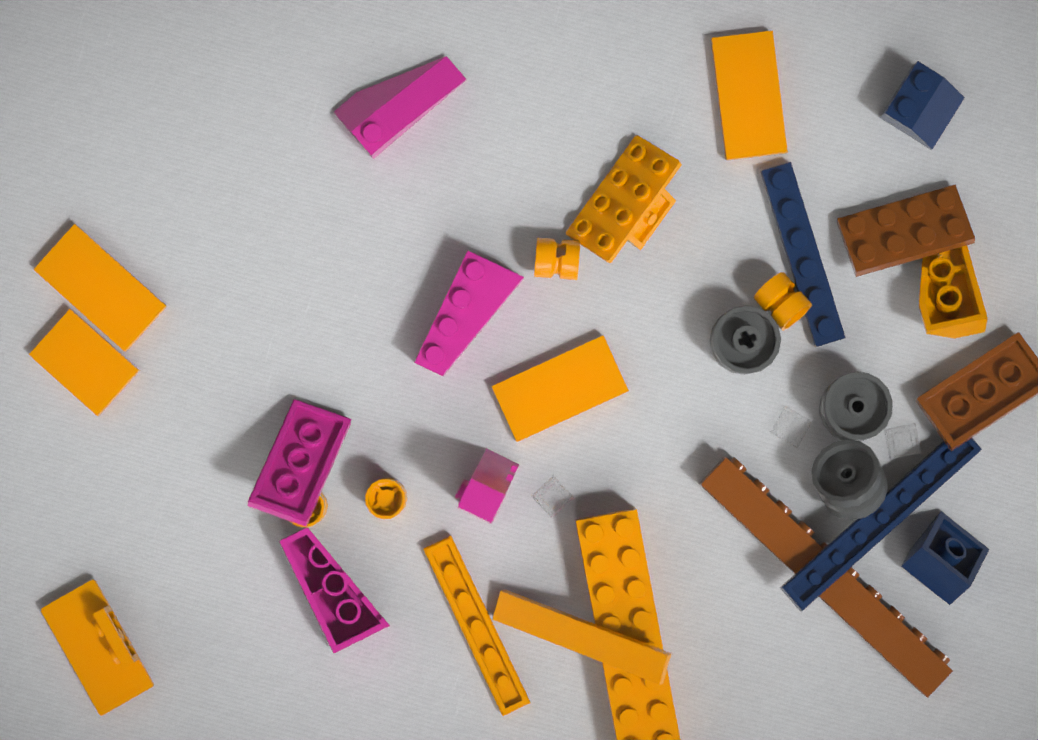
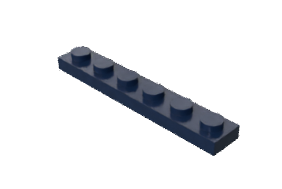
[760,162,846,347]

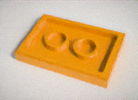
[29,309,140,416]

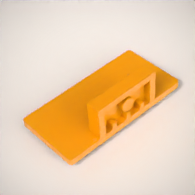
[566,135,682,263]
[41,579,154,716]

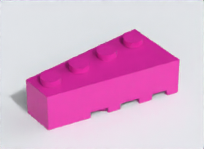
[414,251,524,377]
[279,527,390,653]

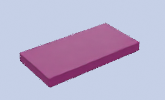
[247,399,351,527]

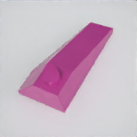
[334,56,467,159]

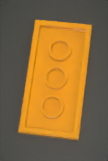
[711,30,788,161]
[33,224,167,352]
[491,335,629,442]

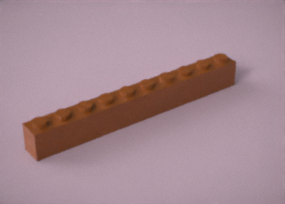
[699,457,953,698]

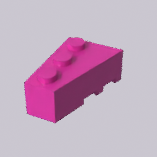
[455,448,519,524]

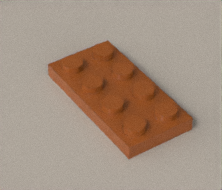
[837,185,975,277]
[916,332,1038,451]

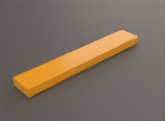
[423,535,531,716]
[493,589,672,685]

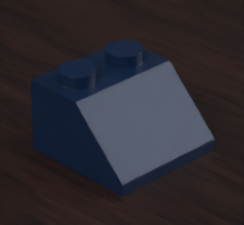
[880,61,965,150]
[901,511,990,605]

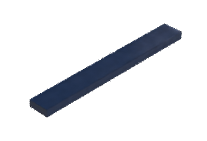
[780,438,982,611]

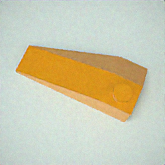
[919,245,988,339]

